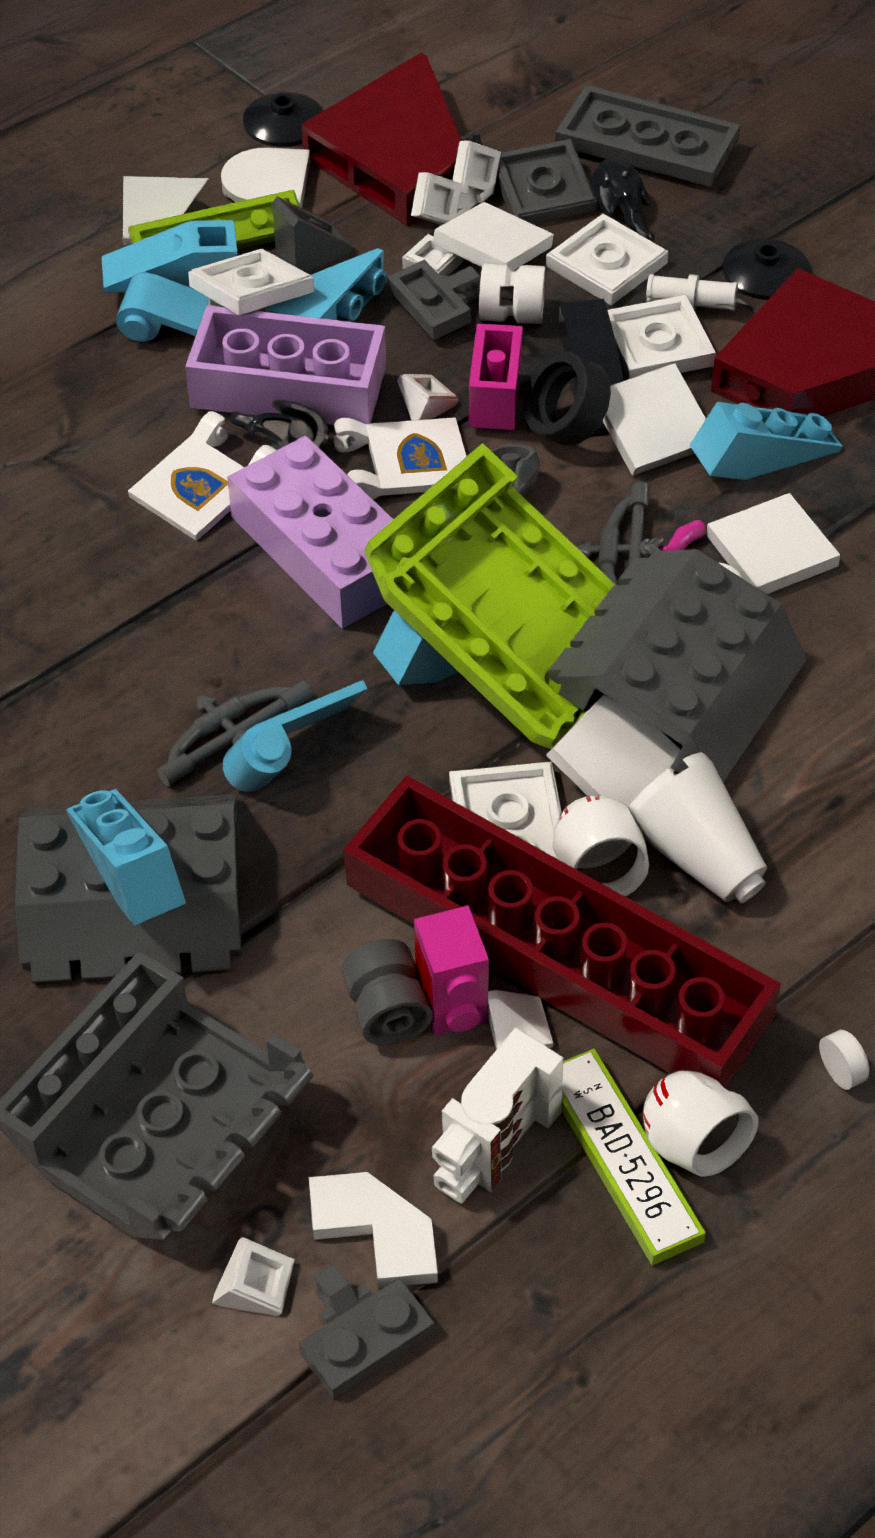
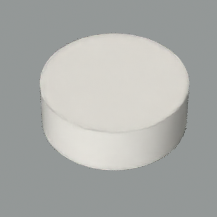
[819,1029,870,1090]

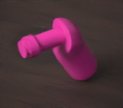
[659,520,706,551]

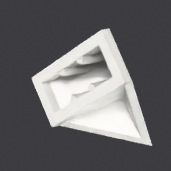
[123,176,209,245]

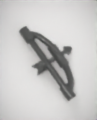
[577,481,665,585]
[157,680,313,786]

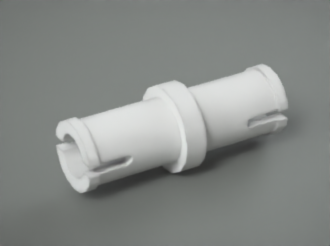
[646,274,738,311]

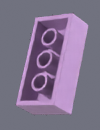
[185,305,386,425]
[227,435,393,629]

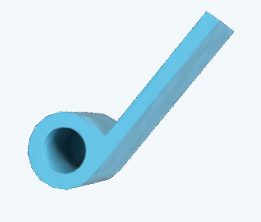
[116,273,208,342]
[223,680,367,792]

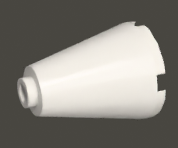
[628,752,767,903]

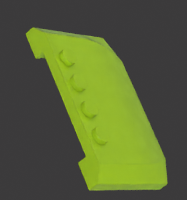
[364,443,616,749]

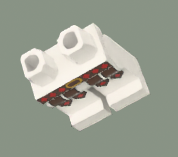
[432,1027,563,1204]

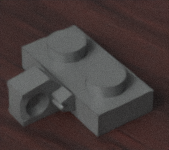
[387,259,481,340]
[299,1264,435,1400]

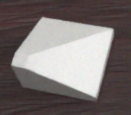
[397,374,459,420]
[488,990,553,1050]
[212,1237,295,1316]

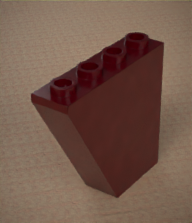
[301,53,462,226]
[711,268,875,417]

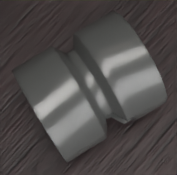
[342,939,433,1046]

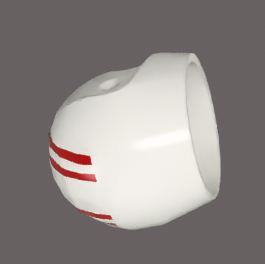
[553,796,649,896]
[643,1071,759,1177]

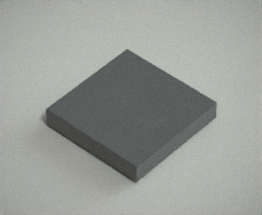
[496,139,597,224]

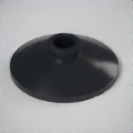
[243,92,323,147]
[723,239,810,300]

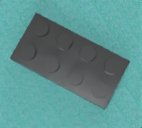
[555,85,740,187]

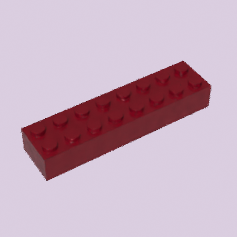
[343,775,781,1088]

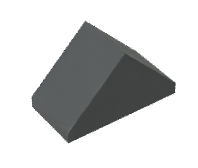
[272,196,355,272]

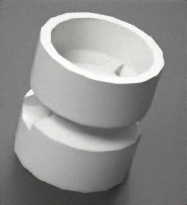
[479,263,546,324]

